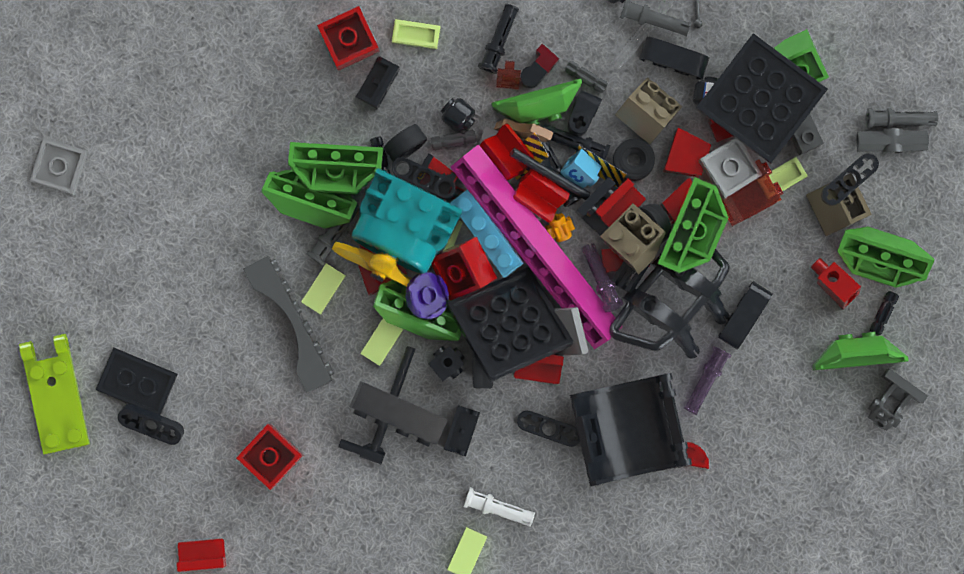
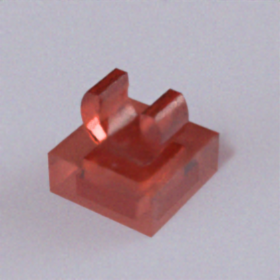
[496,61,521,89]

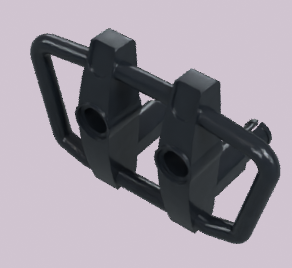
[610,249,730,359]

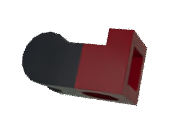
[520,44,559,89]

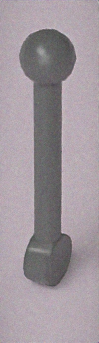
[694,0,703,28]

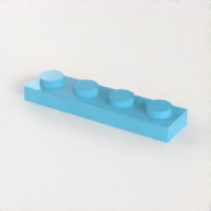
[450,189,524,277]

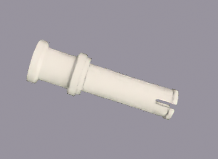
[463,487,535,527]

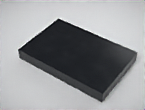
[96,347,178,415]

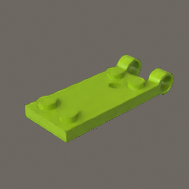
[19,334,90,455]

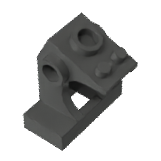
[868,369,928,431]

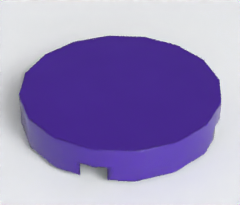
[406,272,449,319]

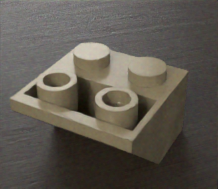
[615,77,682,144]
[806,173,872,236]
[600,204,666,274]

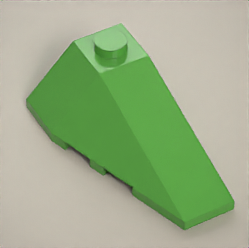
[774,29,829,82]

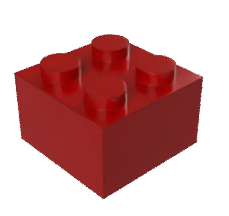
[317,6,380,71]
[431,236,497,301]
[236,424,304,490]

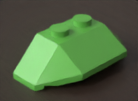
[491,78,582,125]
[288,142,383,194]
[261,169,357,229]
[658,177,728,273]
[837,227,934,287]
[373,280,461,341]
[812,332,908,370]

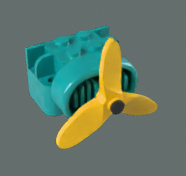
[332,168,462,286]

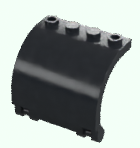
[570,373,692,487]

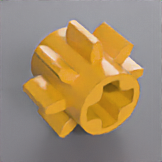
[545,213,575,242]

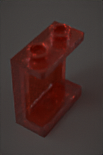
[712,159,784,227]

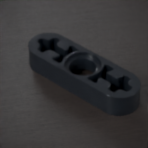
[821,153,879,206]
[118,404,184,445]
[517,411,580,447]

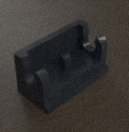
[356,56,400,109]
[443,405,480,456]

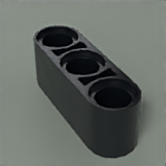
[639,37,710,80]
[392,157,456,200]
[718,281,773,350]

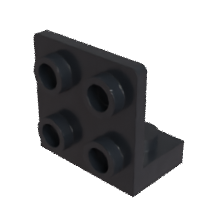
[576,177,618,236]

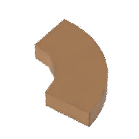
[494,118,553,142]

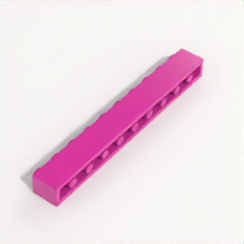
[450,144,622,350]

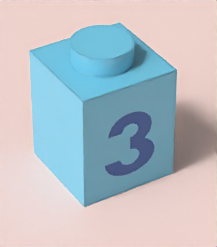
[560,148,602,189]

